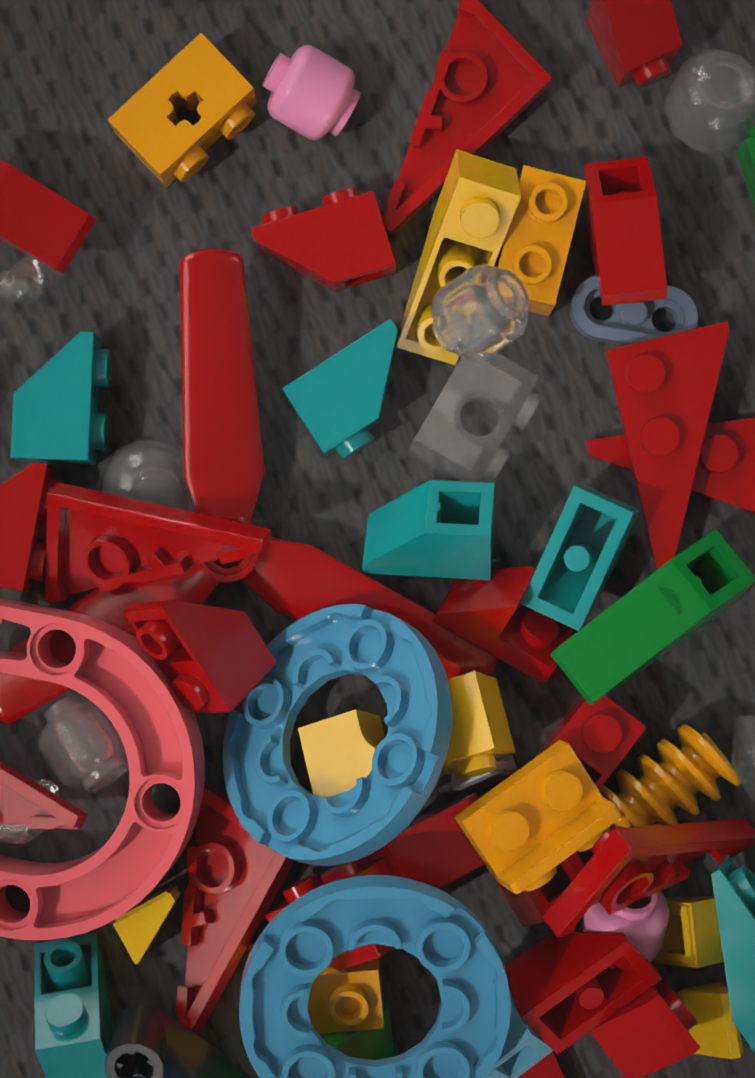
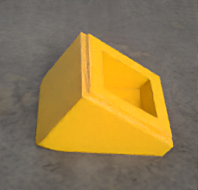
[113,884,181,965]
[653,896,724,968]
[677,982,743,1059]

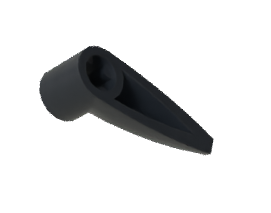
[105,1004,251,1078]

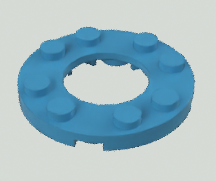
[223,604,453,866]
[239,875,511,1078]

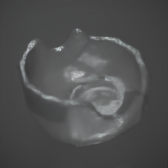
[664,48,755,154]
[101,438,196,512]

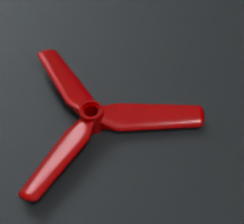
[0,248,498,724]

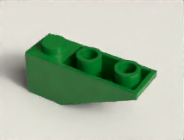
[550,529,755,706]

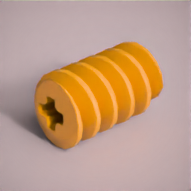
[599,724,742,828]

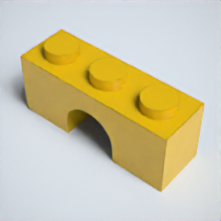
[298,671,516,797]

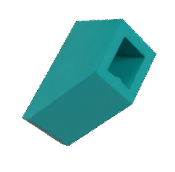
[10,332,112,465]
[362,480,495,580]
[34,932,114,1078]

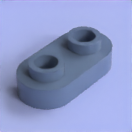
[570,275,698,345]

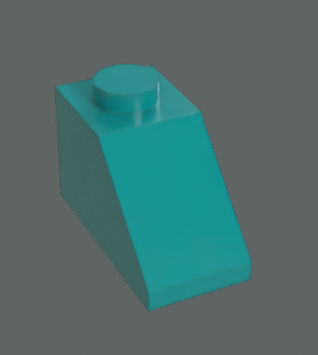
[282,319,398,460]
[521,484,641,631]

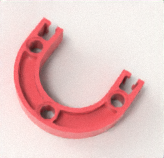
[0,598,205,940]

